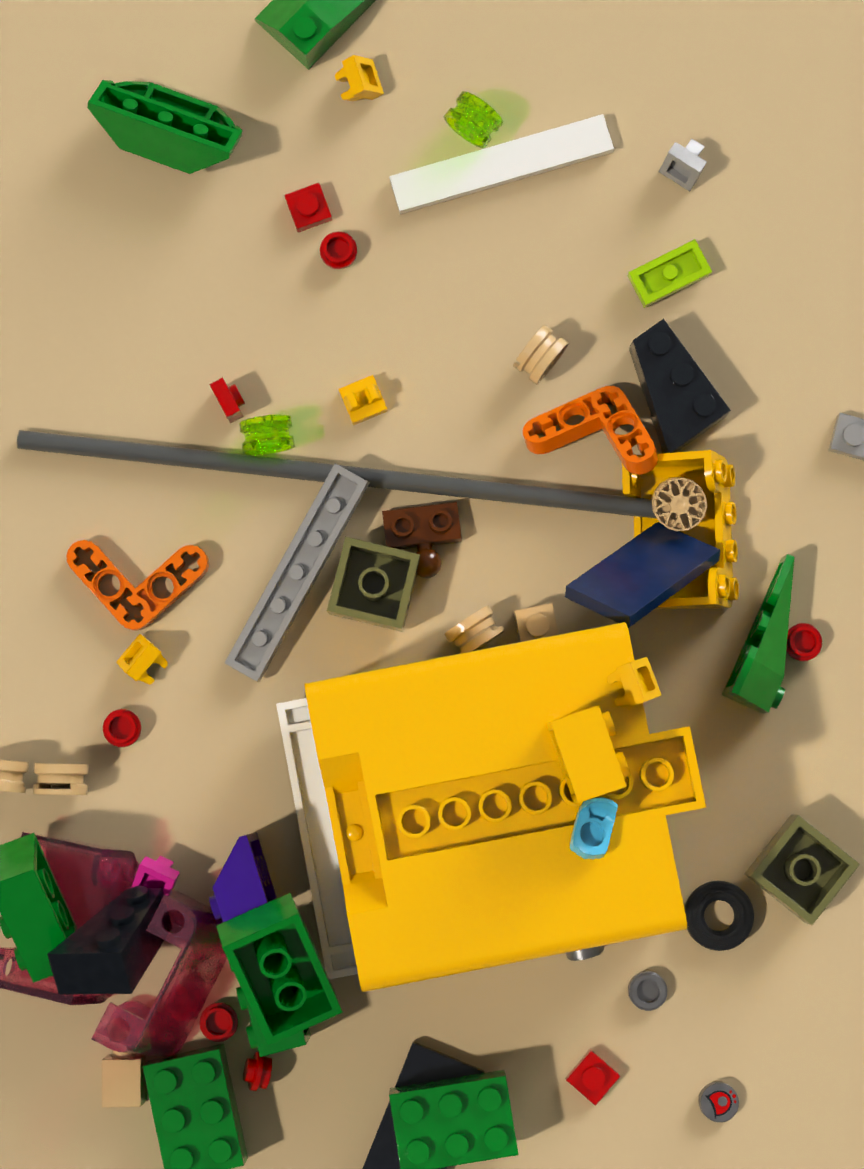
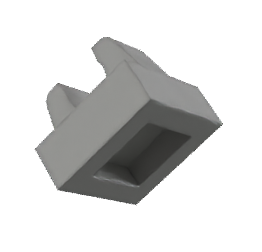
[659,139,707,191]

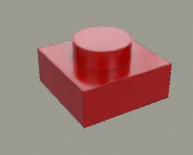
[284,183,332,233]
[209,377,245,423]
[565,1049,620,1106]

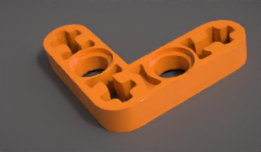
[522,386,658,475]
[66,540,209,631]

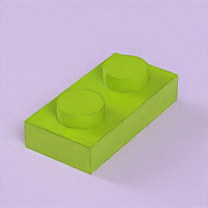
[627,239,712,308]

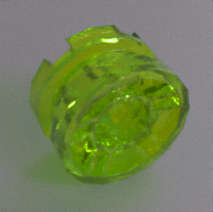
[443,91,503,148]
[239,415,295,455]

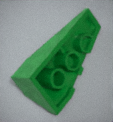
[255,0,376,70]
[722,554,794,714]

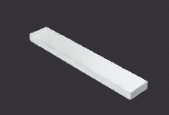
[389,114,614,214]

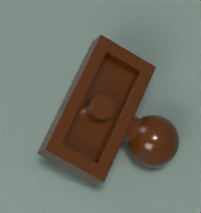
[382,502,462,578]

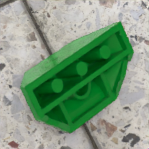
[87,80,243,174]

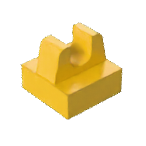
[335,55,384,101]
[339,375,388,426]
[116,634,168,685]
[607,657,662,707]

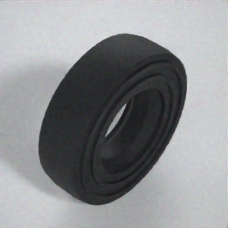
[685,881,754,951]

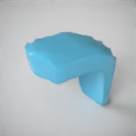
[570,797,618,859]

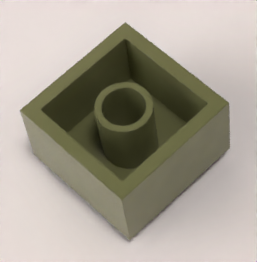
[327,536,420,632]
[745,814,860,925]

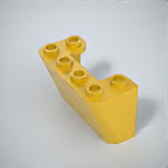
[622,450,739,609]

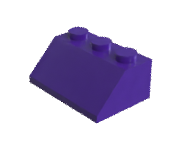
[209,832,277,922]

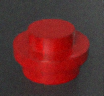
[320,231,357,269]
[786,623,822,661]
[103,709,142,747]
[199,1002,238,1042]
[243,1051,272,1091]

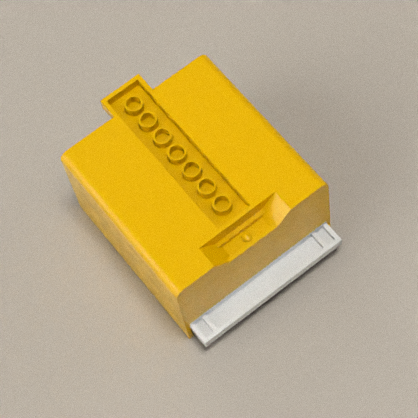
[276,622,706,992]

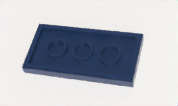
[565,522,720,628]

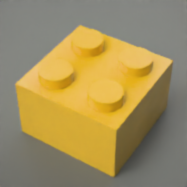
[547,705,631,803]

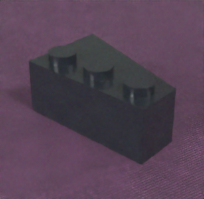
[629,318,731,453]
[47,886,172,995]

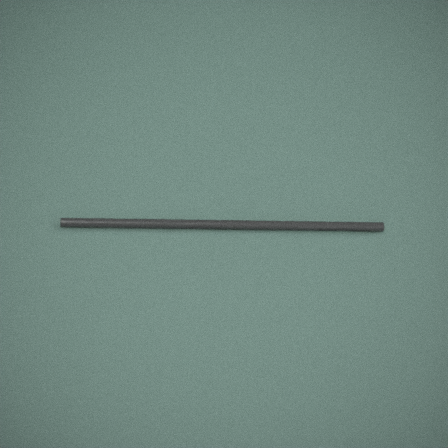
[17,430,657,519]

